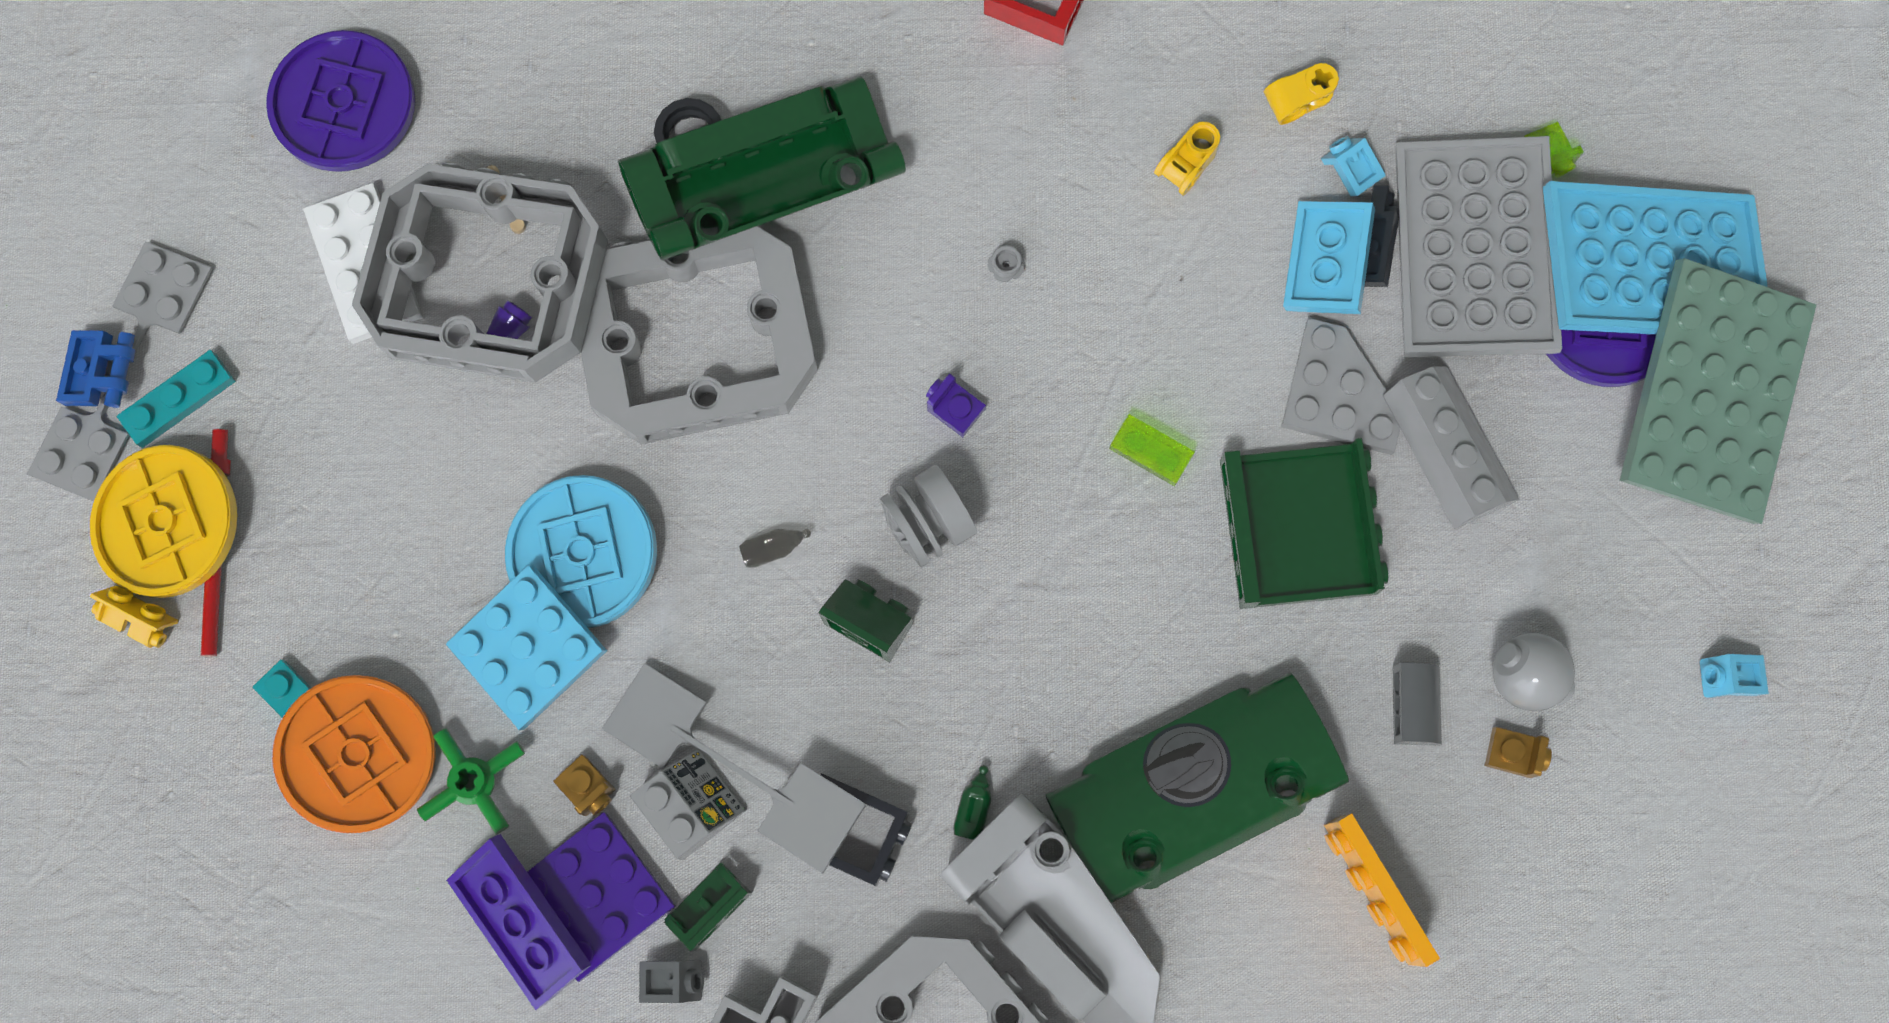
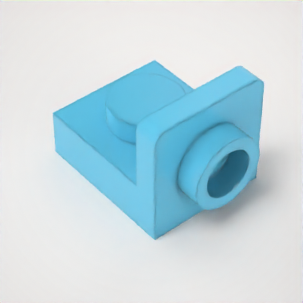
[1321,136,1386,196]
[1700,654,1769,698]

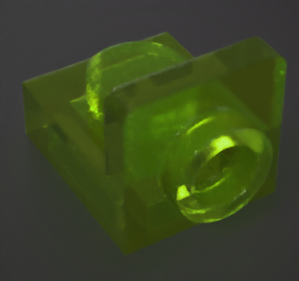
[1524,122,1584,177]

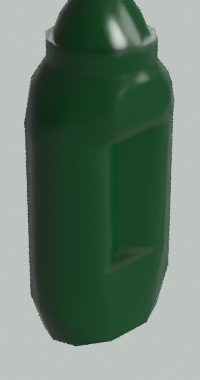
[953,765,991,840]

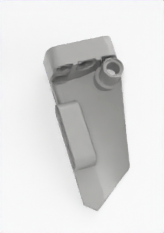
[939,793,1160,1023]

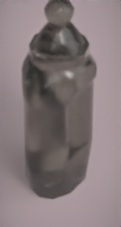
[739,529,811,568]

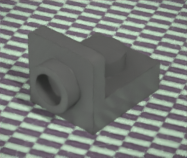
[639,960,704,1003]

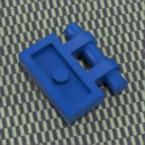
[56,330,136,408]

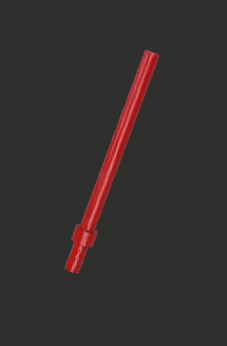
[201,429,231,656]

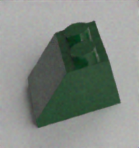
[818,579,913,663]

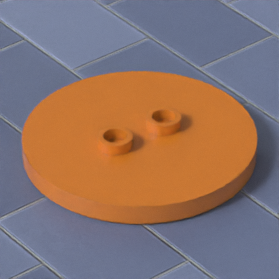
[272,675,436,833]

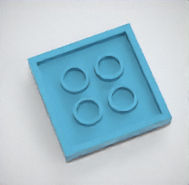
[446,565,607,730]

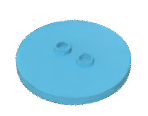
[505,475,657,628]

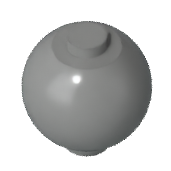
[1493,632,1575,711]

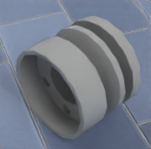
[879,465,977,568]

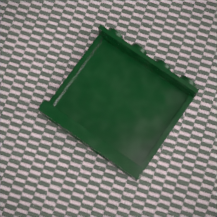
[1220,438,1388,609]

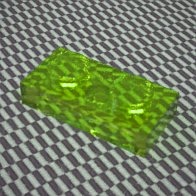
[1109,414,1195,487]

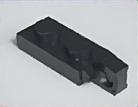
[1364,185,1399,287]

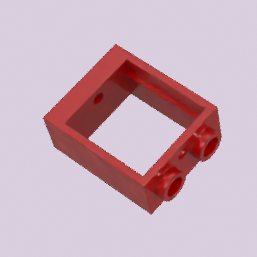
[984,0,1084,46]

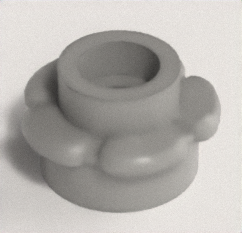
[988,246,1024,282]

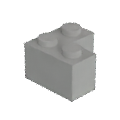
[711,976,819,1023]

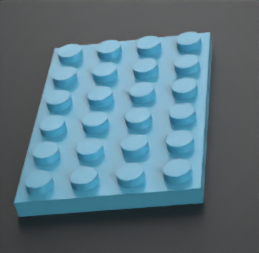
[1543,181,1768,334]

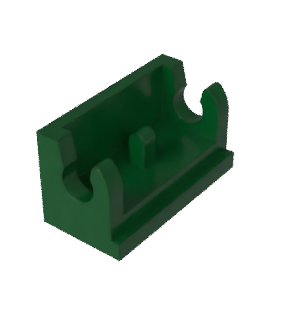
[664,862,752,951]

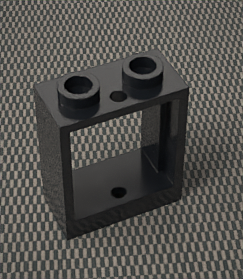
[821,773,913,887]

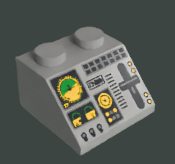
[629,749,746,860]

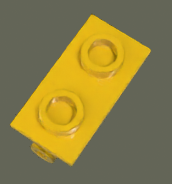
[90,586,179,648]

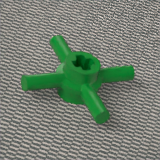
[417,728,525,835]

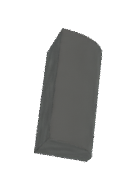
[1392,662,1442,746]

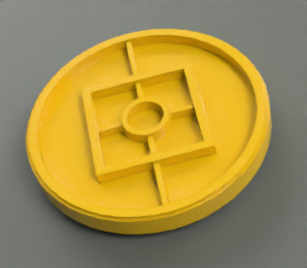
[90,445,237,598]

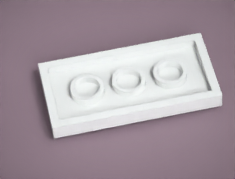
[303,183,423,344]

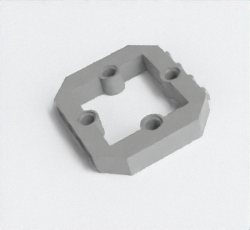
[352,162,608,382]
[581,226,818,445]
[815,936,1049,1023]

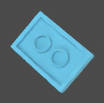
[1283,201,1375,314]

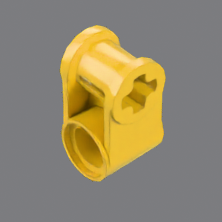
[1263,63,1339,125]
[1154,122,1220,196]

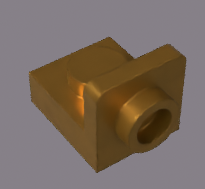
[1484,727,1552,778]
[553,754,616,816]

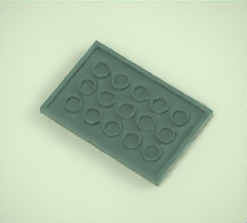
[1619,258,1817,524]

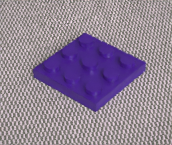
[527,812,676,982]

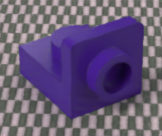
[926,373,986,438]

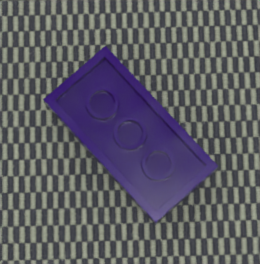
[446,834,592,1010]

